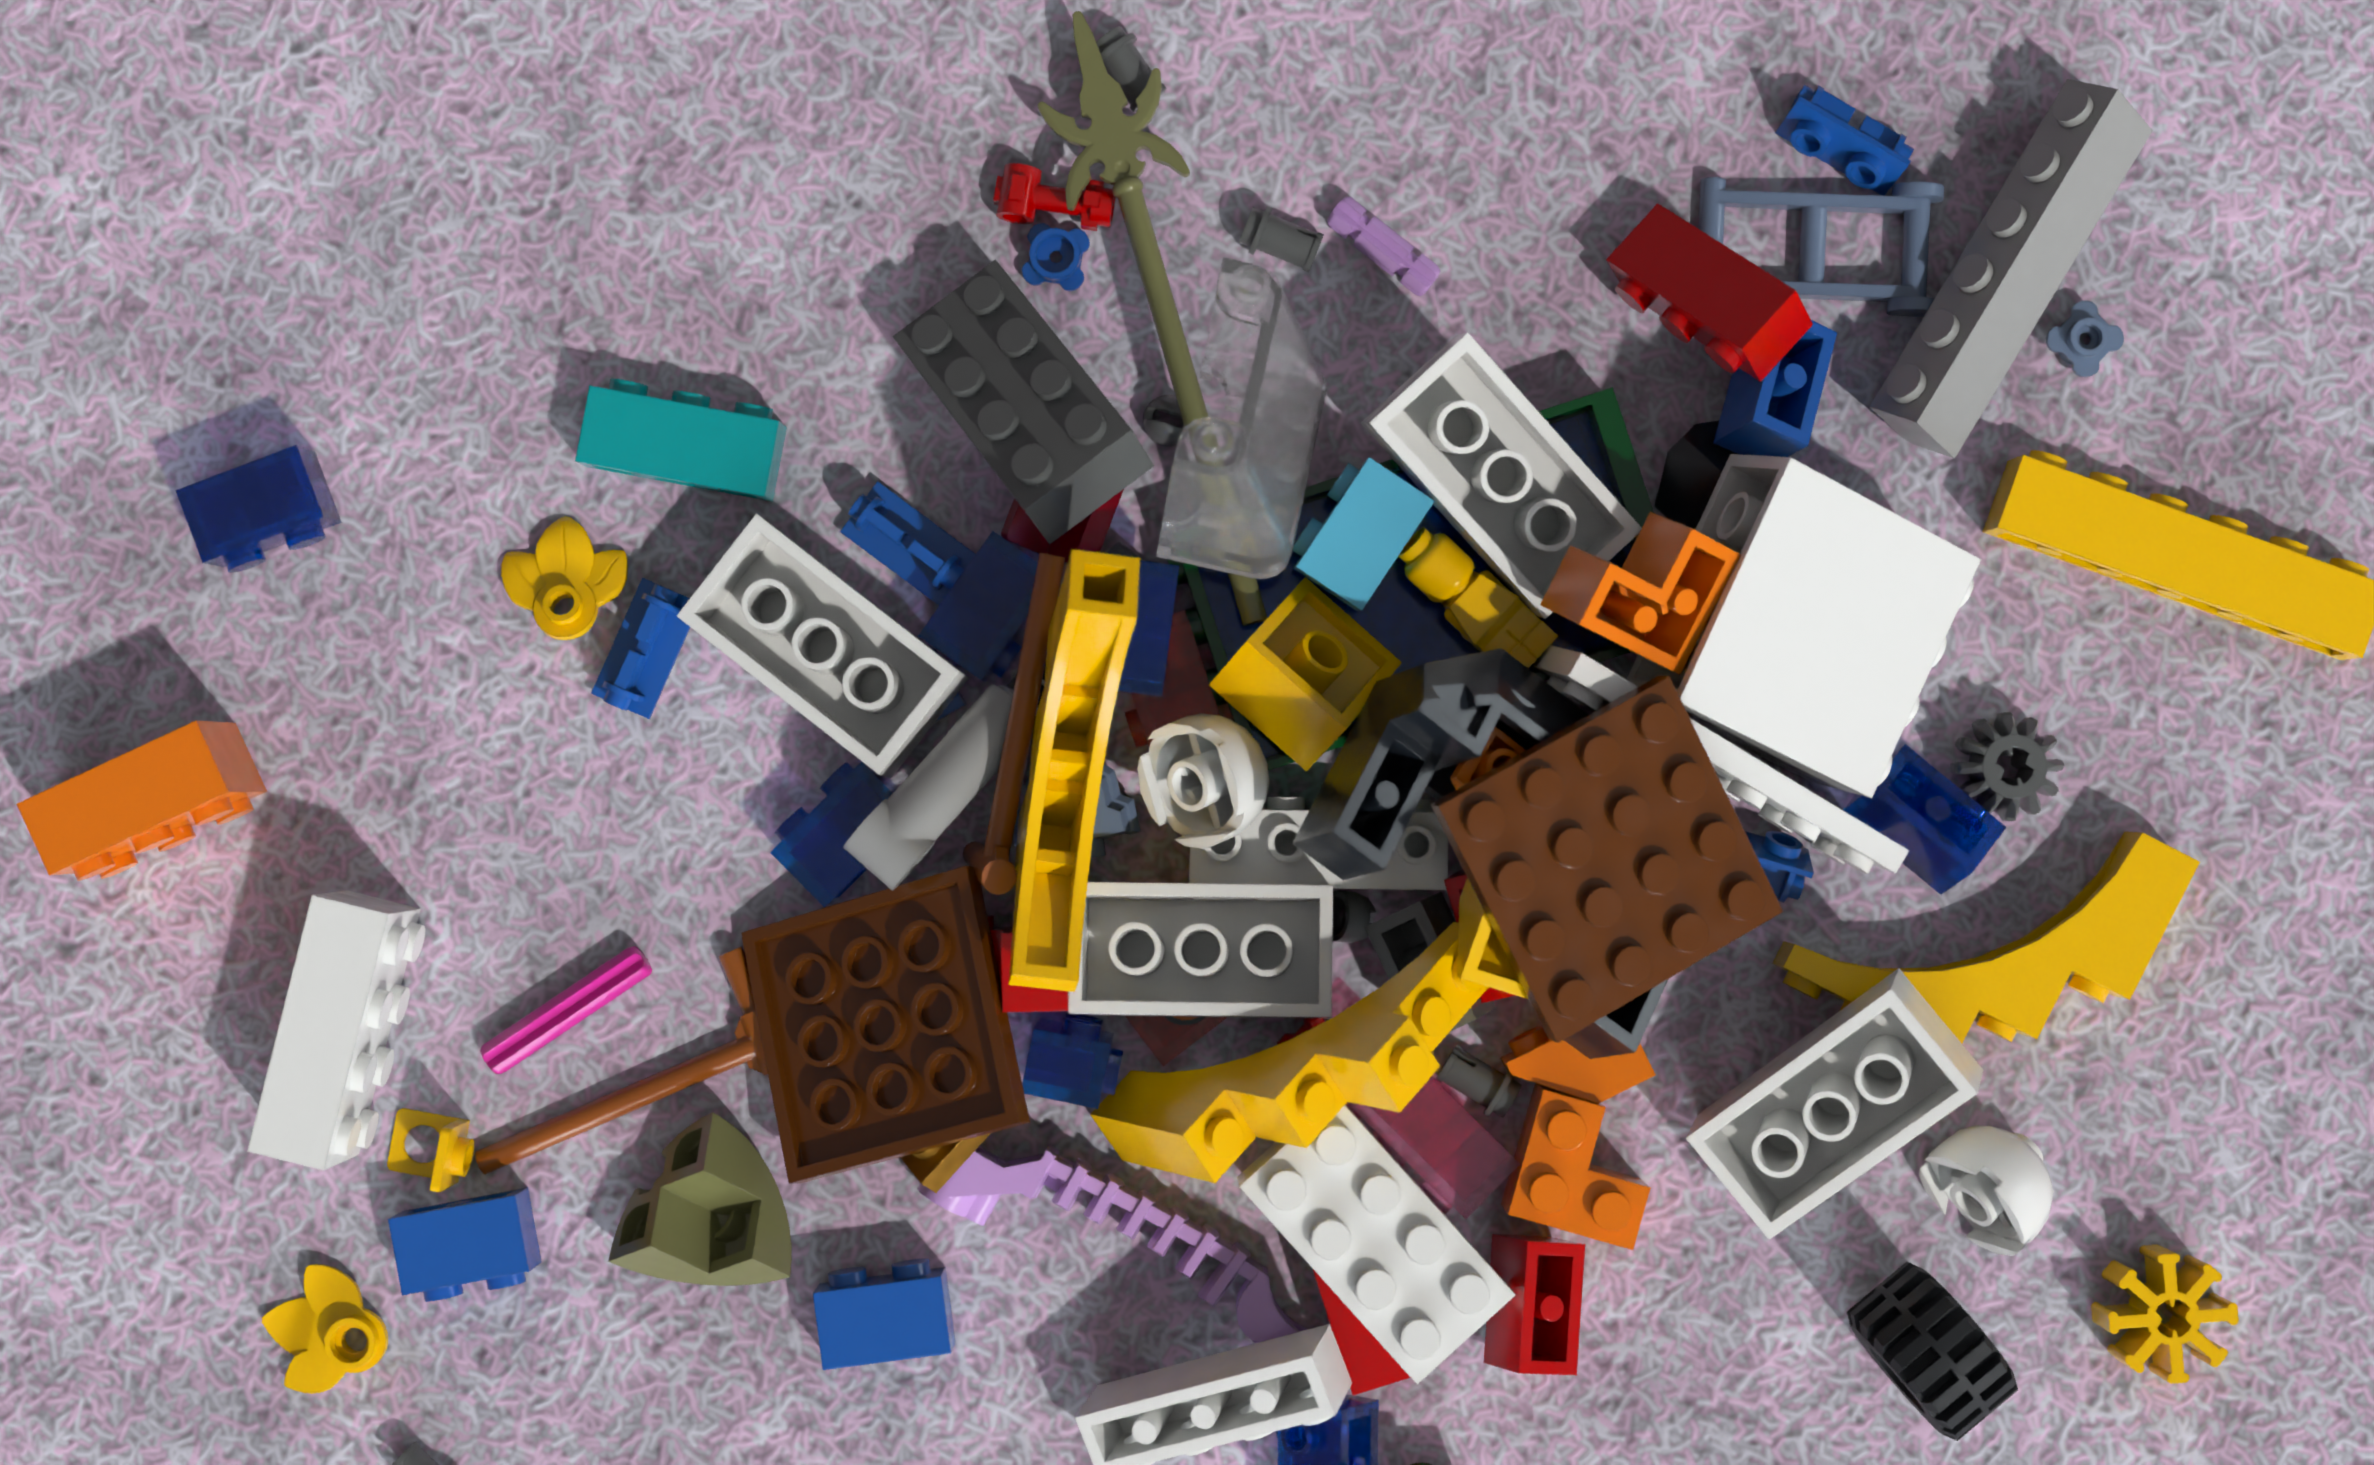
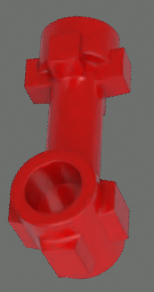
[993,163,1116,231]

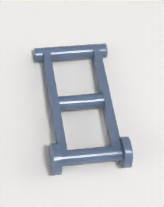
[1698,177,1944,317]

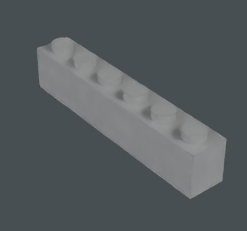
[1869,79,2153,459]

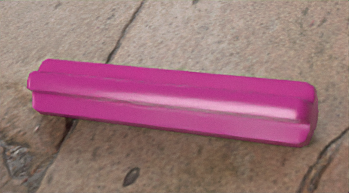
[480,946,652,1074]

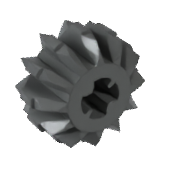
[1949,712,2065,821]

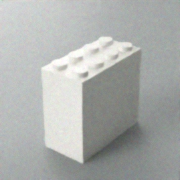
[1627,454,1981,798]

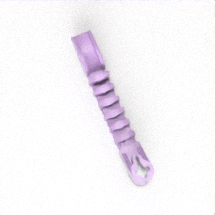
[917,1144,1308,1343]

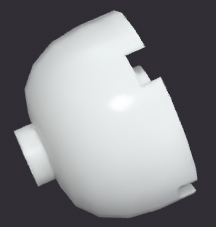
[1138,714,1269,849]
[1919,1125,2054,1256]

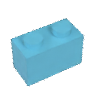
[1291,457,1434,611]

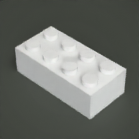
[1361,333,1642,619]
[677,514,969,779]
[1068,882,1333,1019]
[247,890,425,1171]
[1686,968,1983,1240]
[1237,1105,1515,1385]

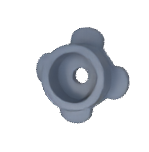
[2046,301,2124,377]

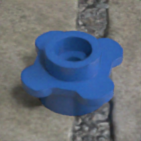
[1022,223,1090,292]

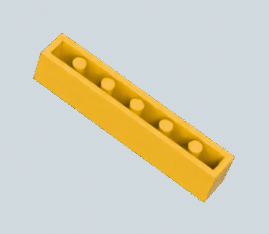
[1982,450,2374,660]

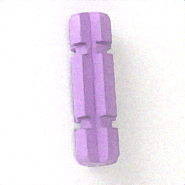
[1327,196,1440,296]

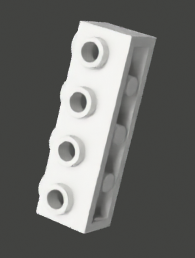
[1189,797,1448,890]
[1075,1324,1352,1465]

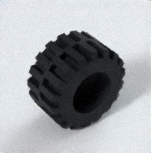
[1847,1262,2018,1441]

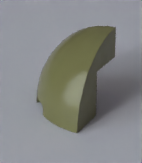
[608,1112,792,1286]

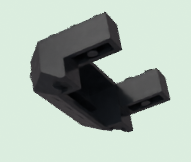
[1292,648,1668,1059]

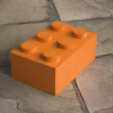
[16,720,267,881]

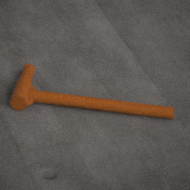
[963,552,1065,895]
[475,947,768,1175]

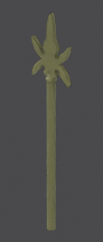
[1038,11,1268,626]

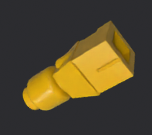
[1398,527,1558,668]

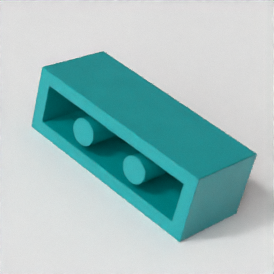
[575,378,787,502]

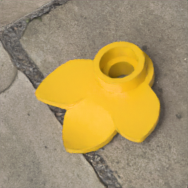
[501,516,628,640]
[262,1264,388,1394]

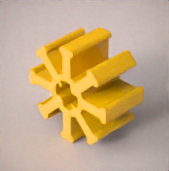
[2091,1244,2239,1384]

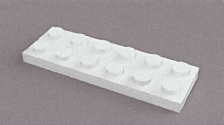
[1533,645,1909,874]

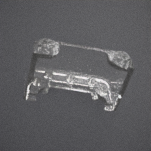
[1156,257,1327,579]

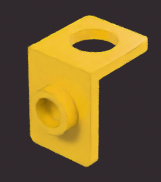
[387,1108,474,1193]

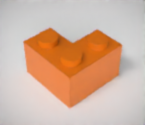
[1540,512,1741,675]
[1501,1083,1651,1250]

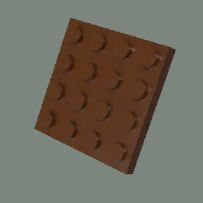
[1431,675,1784,1043]
[741,866,1030,1184]

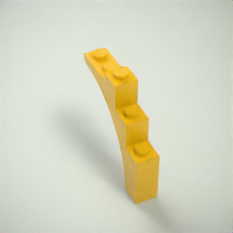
[1008,549,1140,992]
[1772,831,2200,1043]
[1090,922,1488,1183]

